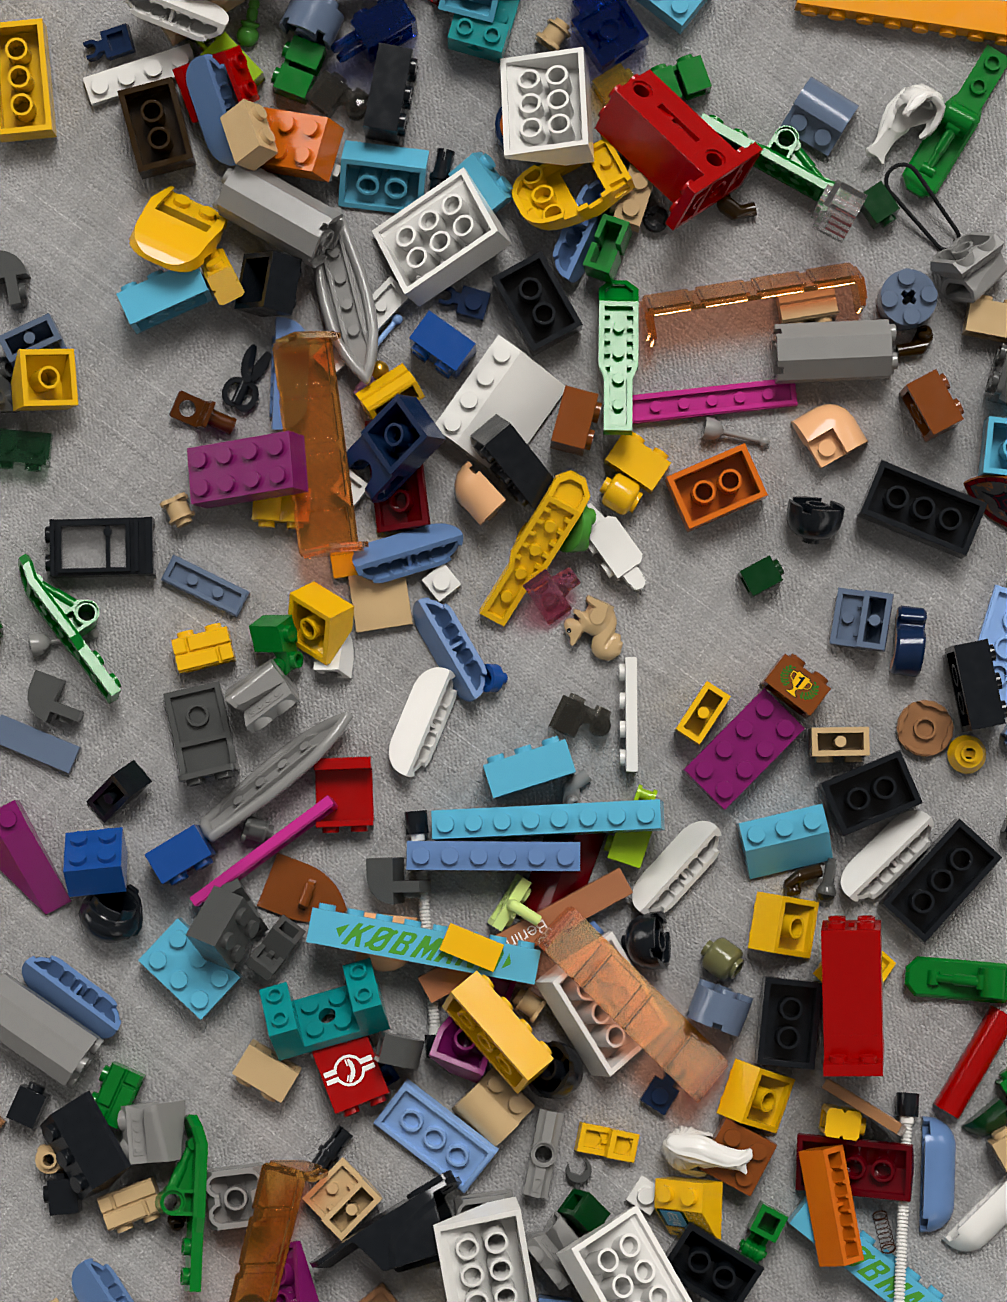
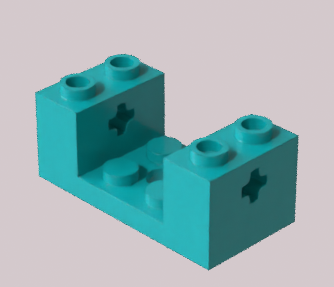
[447,0,520,63]
[259,958,390,1061]

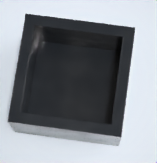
[234,251,302,317]

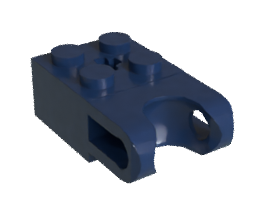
[342,394,446,503]

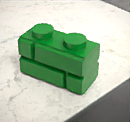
[92,1061,146,1130]

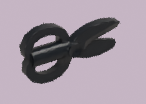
[222,344,271,412]

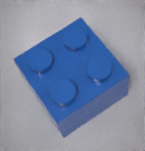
[409,310,476,380]
[144,824,217,886]
[63,827,128,897]

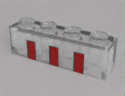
[811,179,868,244]

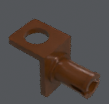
[169,391,237,435]

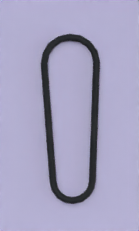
[884,162,961,251]

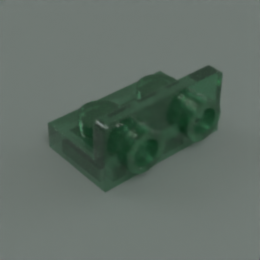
[0,428,53,472]

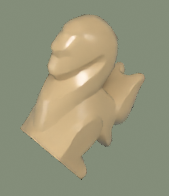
[564,595,623,661]

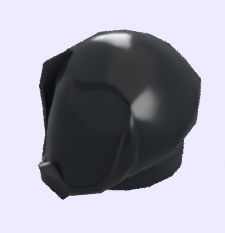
[78,884,143,943]

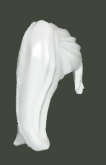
[865,84,946,164]
[662,1125,753,1178]

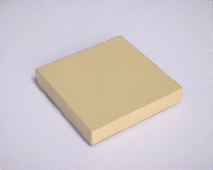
[348,575,413,633]

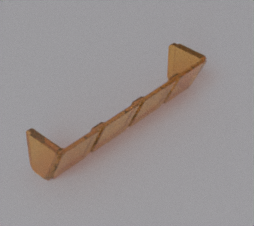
[639,262,867,347]
[272,331,369,559]
[534,906,728,1103]
[229,1160,329,1302]

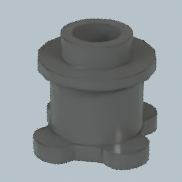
[240,815,274,845]

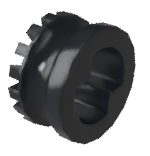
[643,205,669,233]

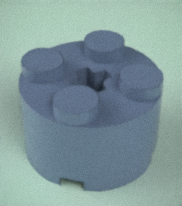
[279,0,344,50]
[877,268,938,331]
[686,978,753,1037]

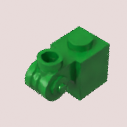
[249,615,303,675]
[739,1200,789,1263]

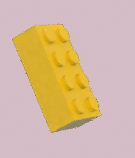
[0,18,57,143]
[442,971,554,1094]

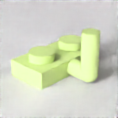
[487,874,542,932]

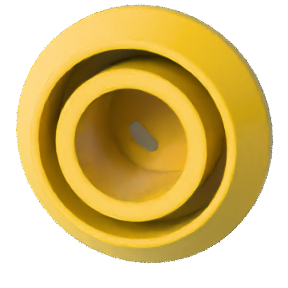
[947,735,986,774]

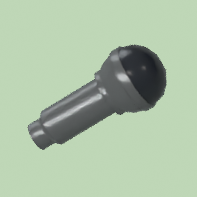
[816,858,837,902]

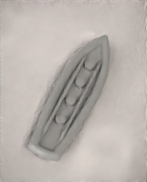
[313,207,378,384]
[200,711,353,842]

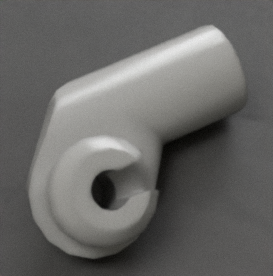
[562,769,591,804]

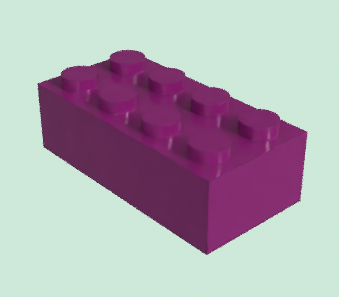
[187,431,309,509]
[682,688,805,811]

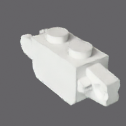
[587,503,646,592]

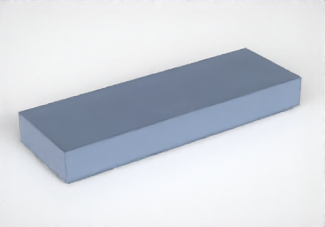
[161,554,250,618]
[0,714,81,773]

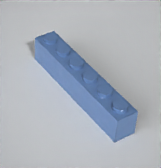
[406,841,580,871]

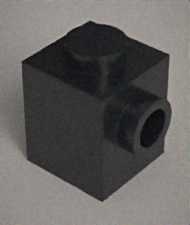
[43,1171,83,1216]

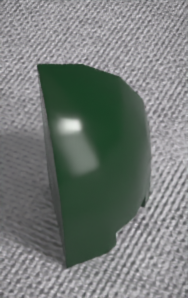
[961,1097,1007,1136]

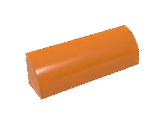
[798,1144,864,1267]

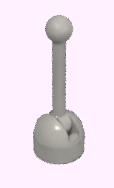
[701,417,770,447]
[29,628,99,657]

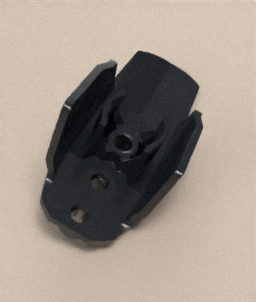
[310,1170,462,1273]

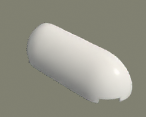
[125,0,229,42]
[389,667,457,777]
[841,810,934,902]
[632,821,722,914]
[942,1174,1007,1252]

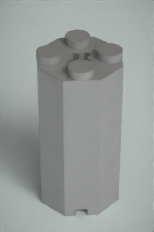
[213,165,344,268]
[772,319,898,384]
[0,972,104,1089]

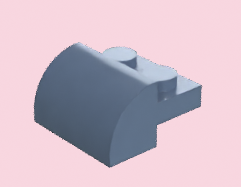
[780,76,859,156]
[0,313,68,369]
[830,587,894,652]

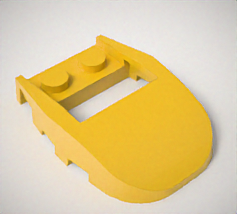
[512,135,635,230]
[129,186,228,272]

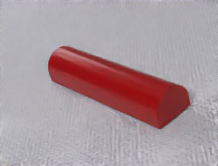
[933,1005,1007,1119]

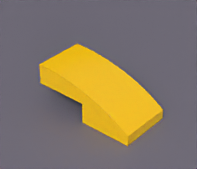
[574,1121,640,1163]

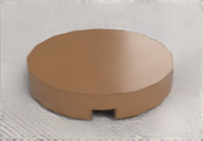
[896,700,954,757]

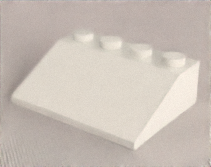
[500,47,594,166]
[372,167,512,307]
[435,335,565,474]
[535,931,669,1077]
[433,1196,537,1302]
[556,1205,692,1302]

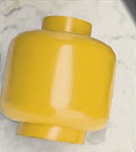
[599,473,643,515]

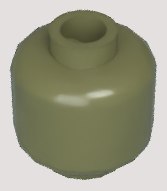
[701,938,745,980]

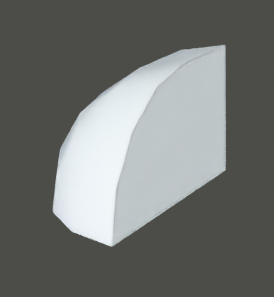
[313,634,354,678]

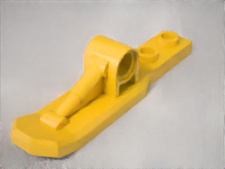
[479,470,590,626]

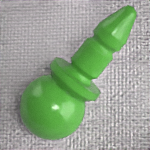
[237,0,260,47]

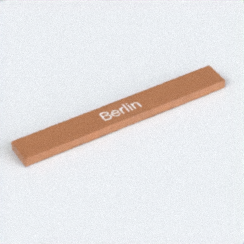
[417,867,633,1003]

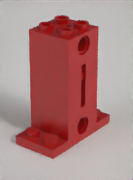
[595,69,763,231]
[821,915,885,1076]

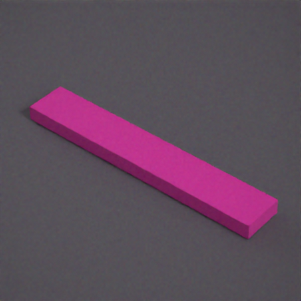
[632,379,798,425]
[190,795,338,908]

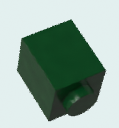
[855,181,900,229]
[738,555,784,598]
[557,1188,611,1234]

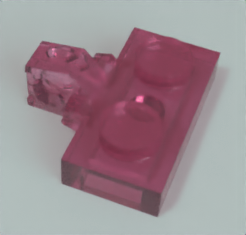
[523,567,581,626]

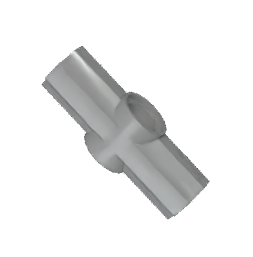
[523,1108,564,1199]

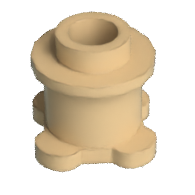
[535,17,571,51]
[160,492,195,528]
[512,986,547,1023]
[35,1144,64,1174]

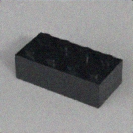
[857,460,988,559]
[879,818,1002,943]

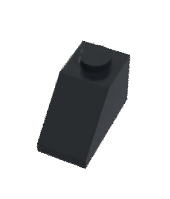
[86,760,152,823]

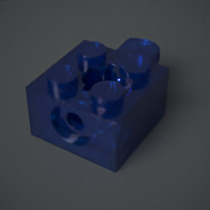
[330,0,418,64]
[570,0,649,75]

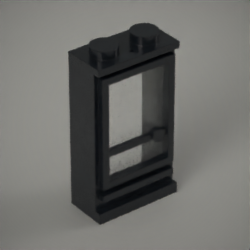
[45,517,156,578]

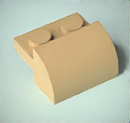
[451,1066,535,1147]
[302,1157,383,1241]

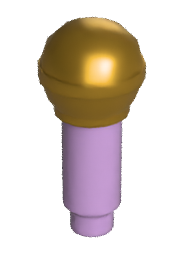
[353,361,389,393]

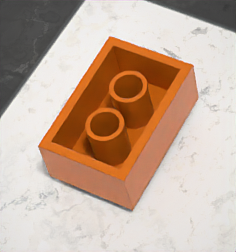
[260,107,344,183]
[665,443,768,533]

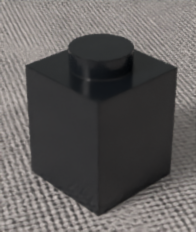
[6,1081,50,1129]

